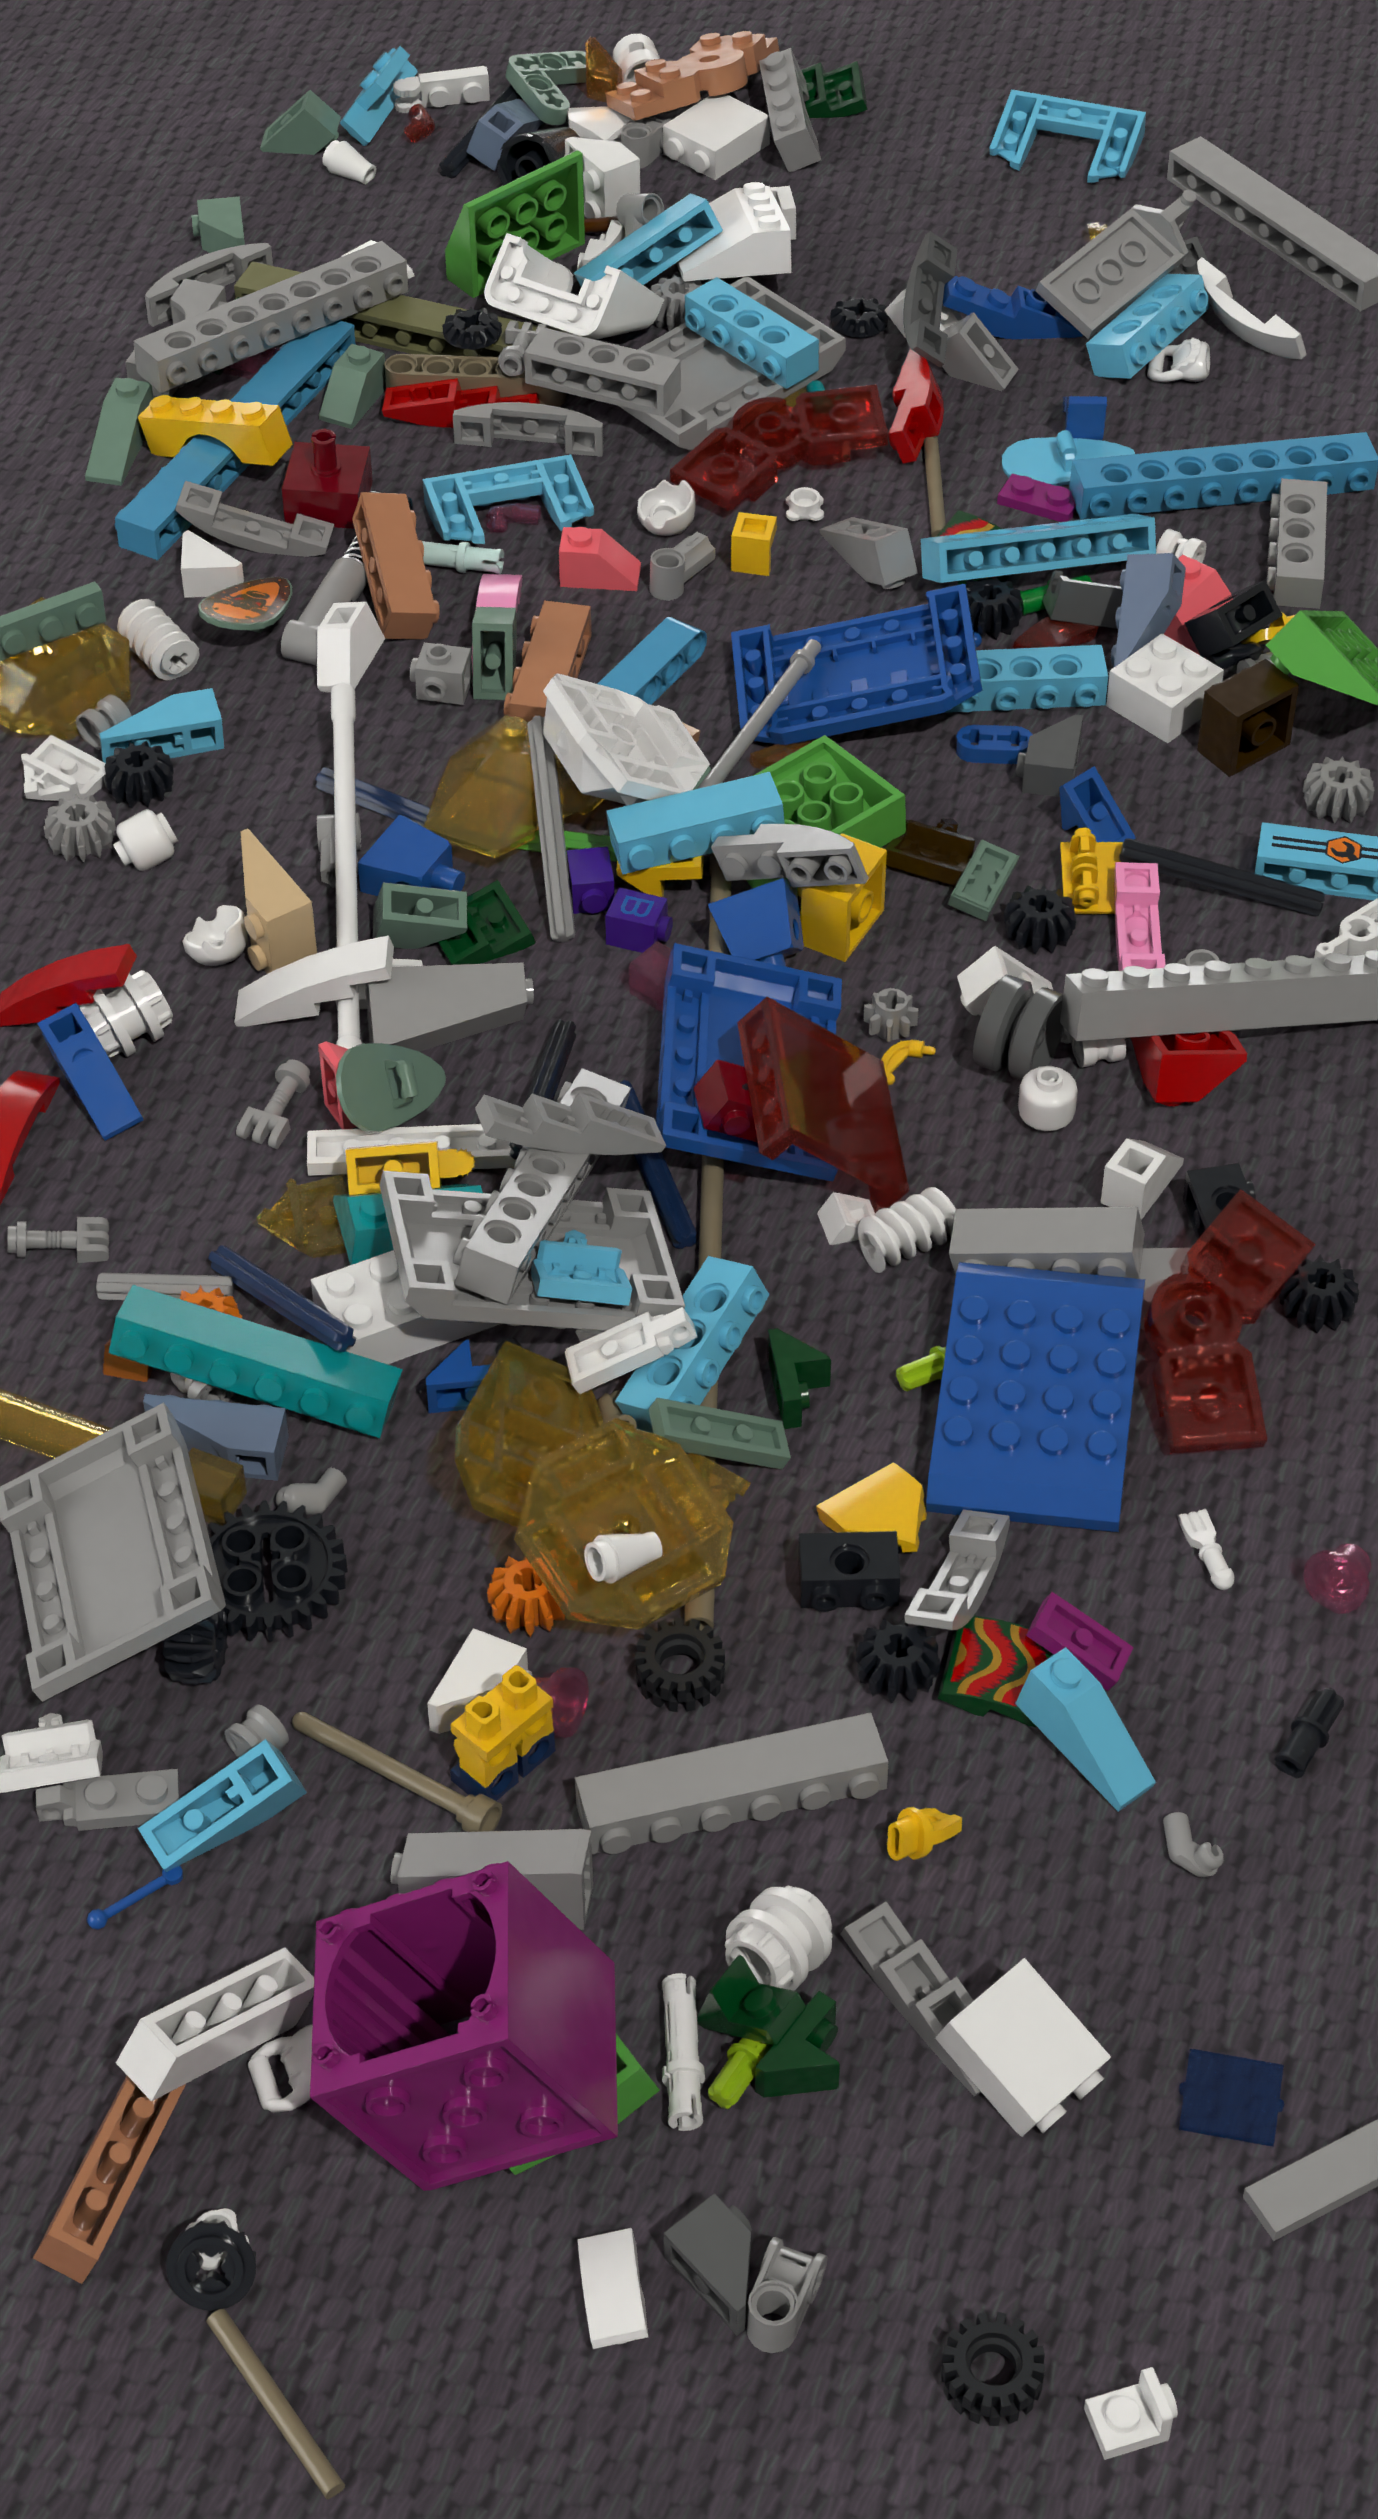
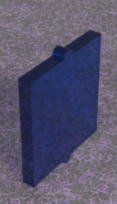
[1179,2048,1285,2147]

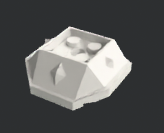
[543,673,710,806]

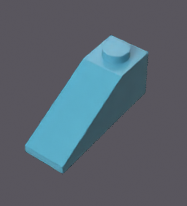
[99,688,224,763]
[1015,1647,1156,1812]
[138,1739,307,1872]

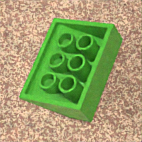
[445,150,585,298]
[1266,610,1378,705]
[746,735,906,894]

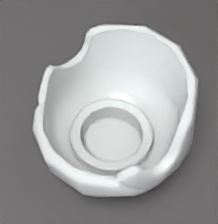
[637,480,696,536]
[183,905,248,966]

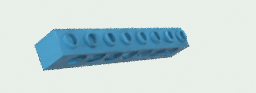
[1069,432,1378,519]

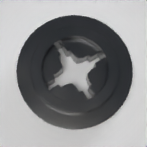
[830,296,889,337]
[442,307,502,350]
[166,2220,256,2311]

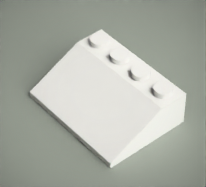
[676,182,791,281]

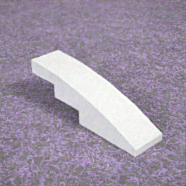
[234,935,394,1027]

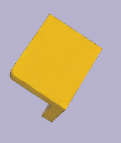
[731,512,777,576]

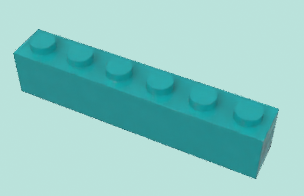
[109,1285,403,1438]

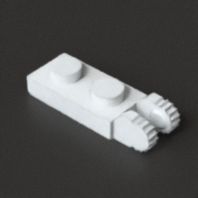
[393,66,490,114]

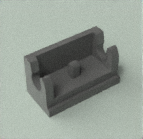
[1043,571,1123,629]

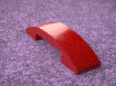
[0,1070,60,1205]

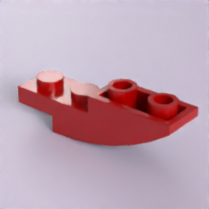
[888,348,944,463]

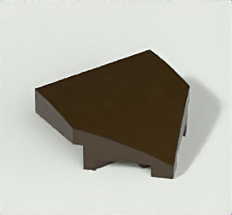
[883,818,975,886]

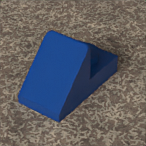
[1063,396,1107,440]
[1059,766,1136,842]
[426,1339,522,1413]

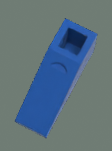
[37,1003,143,1141]

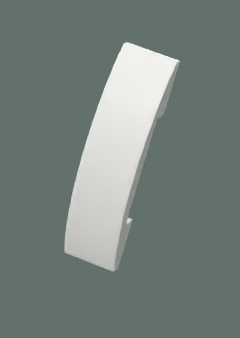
[1197,257,1307,359]

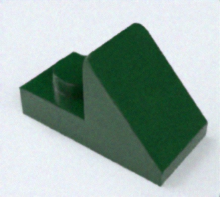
[767,1328,831,1429]
[697,1955,806,2046]
[755,1991,840,2098]

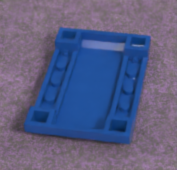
[656,943,842,1182]
[926,1262,1145,1532]

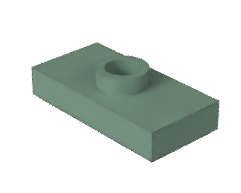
[948,839,1020,921]

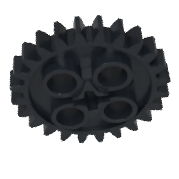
[208,1500,348,1641]

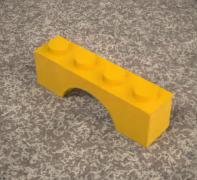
[138,395,293,466]

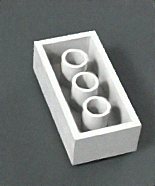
[311,1250,500,1364]

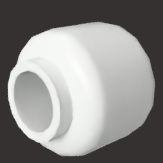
[113,809,178,871]
[1018,1066,1078,1131]

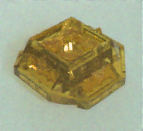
[0,597,131,740]
[514,1418,734,1630]

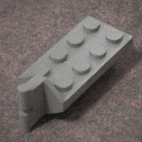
[1035,190,1197,339]

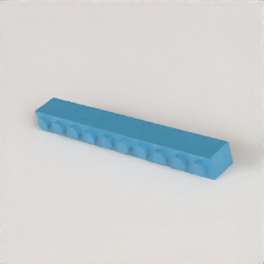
[115,320,356,560]

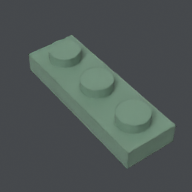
[0,581,106,661]
[648,1398,791,1470]

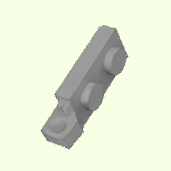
[36,1769,180,1831]

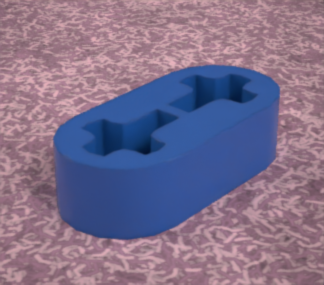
[955,725,1032,764]

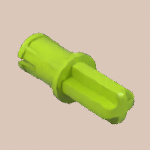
[896,1346,946,1391]
[708,2038,773,2109]

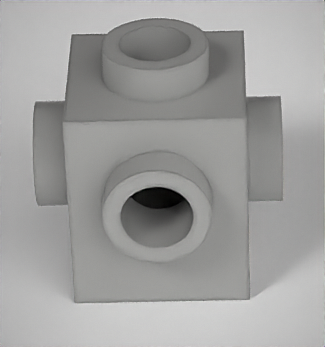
[410,642,473,705]

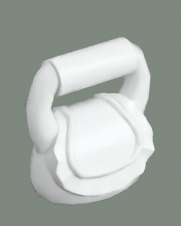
[1147,337,1210,382]
[248,2024,313,2113]

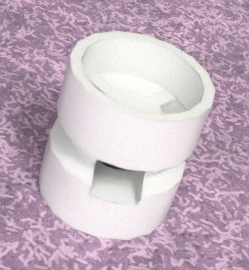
[613,34,660,83]

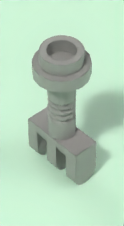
[498,320,547,376]
[236,1059,310,1149]
[8,1217,109,1263]

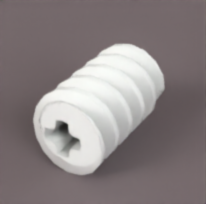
[117,599,199,680]
[858,1187,956,1273]

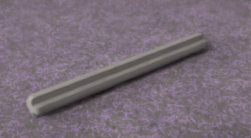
[527,715,576,943]

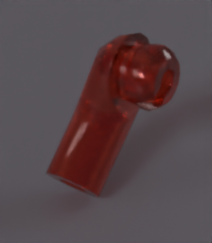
[404,104,435,143]

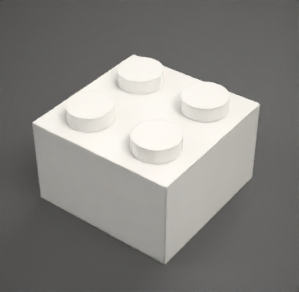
[1106,633,1224,743]

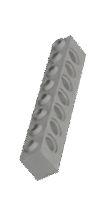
[134,241,408,393]
[453,1068,631,1305]

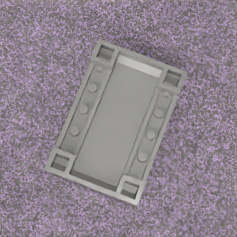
[619,276,846,451]
[380,1171,685,1332]
[0,1402,226,1702]

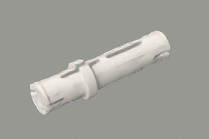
[662,1973,705,2131]

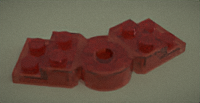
[670,384,888,511]
[1144,1189,1316,1453]

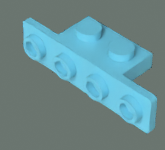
[340,46,418,146]

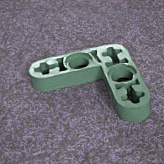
[505,51,597,125]

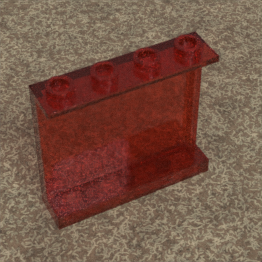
[737,996,910,1213]

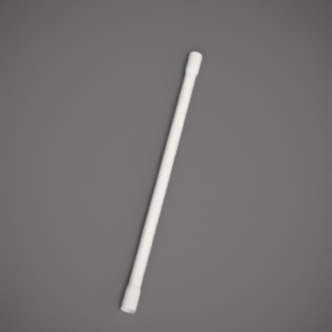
[331,683,362,1049]

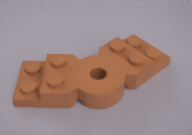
[605,31,779,121]

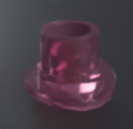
[1304,1543,1371,1614]
[533,1667,589,1738]

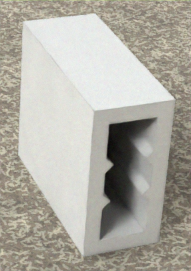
[663,94,770,180]
[935,1958,1111,2137]

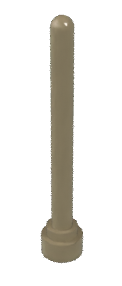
[292,1712,502,1832]

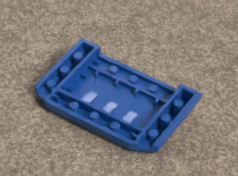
[731,584,983,745]

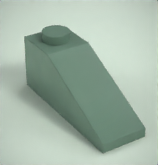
[85,378,153,486]

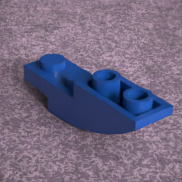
[943,276,1083,340]

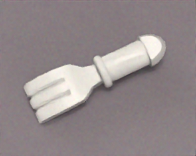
[1178,1509,1234,1590]

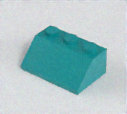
[333,1184,483,1265]

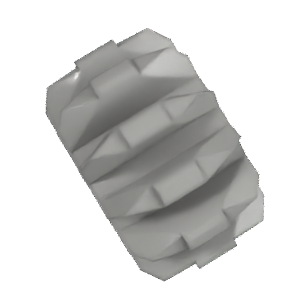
[651,274,702,331]
[1302,756,1374,824]
[44,794,116,862]

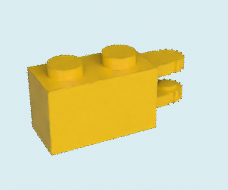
[345,1141,476,1195]

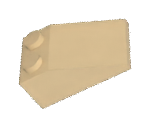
[241,828,317,974]

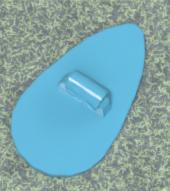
[1002,430,1135,486]

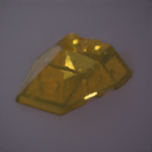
[423,715,604,858]
[455,1341,629,1544]

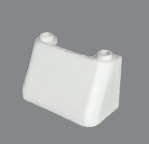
[484,233,664,340]

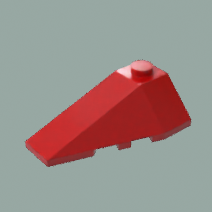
[1131,1030,1247,1106]

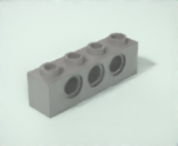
[524,327,681,417]
[1267,478,1328,609]

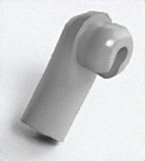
[276,1467,347,1515]
[1163,1812,1224,1877]

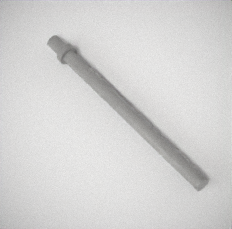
[697,639,821,789]

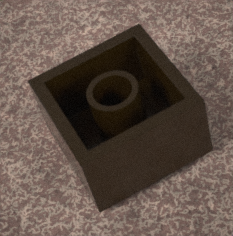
[1197,659,1299,777]

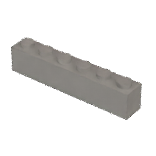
[575,1713,888,1854]

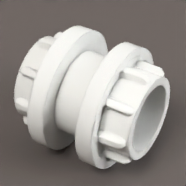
[79,970,173,1058]
[725,1885,832,1991]

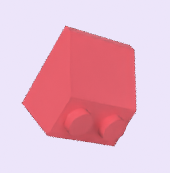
[1164,554,1231,658]

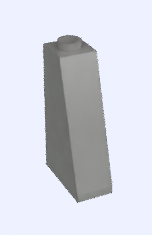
[365,963,534,1052]
[391,1829,593,1930]

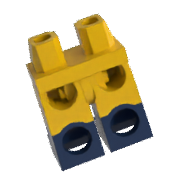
[450,1665,556,1801]

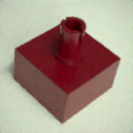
[282,429,373,529]

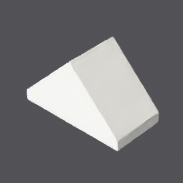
[181,530,244,598]

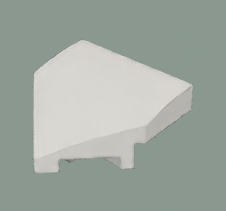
[567,106,633,142]
[21,735,106,801]
[0,1713,103,1793]

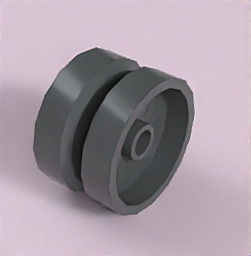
[973,974,1065,1081]

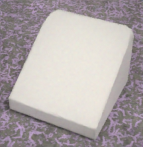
[817,1192,875,1245]

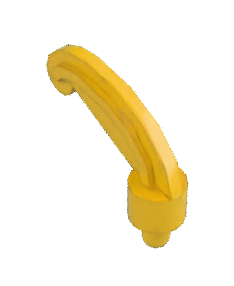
[878,1039,936,1085]

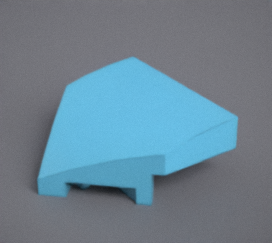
[531,1230,632,1306]

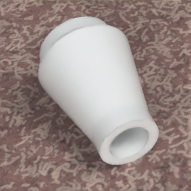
[323,140,376,185]
[584,1531,662,1584]

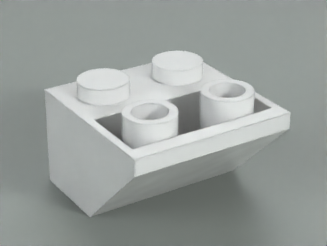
[564,137,640,219]

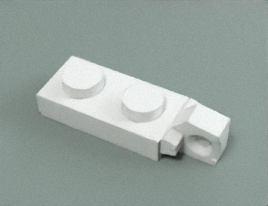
[565,1307,697,1394]

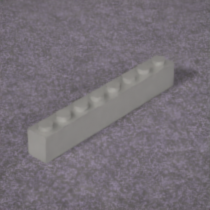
[1167,136,1378,311]
[1060,950,1378,1041]

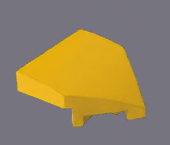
[816,1462,927,1553]

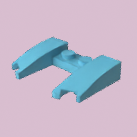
[990,90,1146,183]
[423,454,594,544]

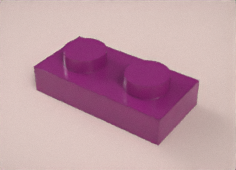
[997,473,1076,522]
[1026,1592,1134,1691]

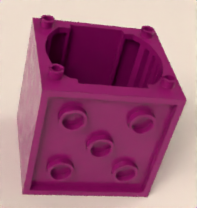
[310,1861,618,2191]

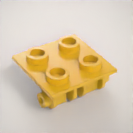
[1060,827,1123,914]

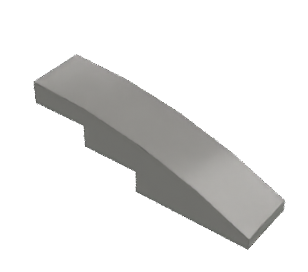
[475,1093,666,1155]
[840,1902,981,2096]

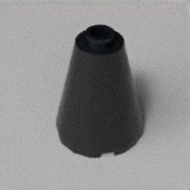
[497,127,580,185]

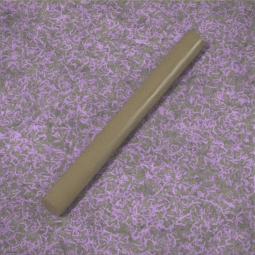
[923,436,946,537]
[207,2309,345,2500]

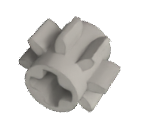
[864,988,918,1042]

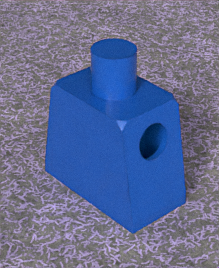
[358,815,466,896]
[708,878,804,967]

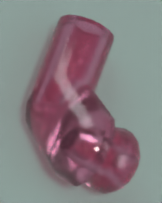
[486,503,541,532]

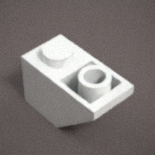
[317,602,385,692]
[1101,1138,1184,1220]

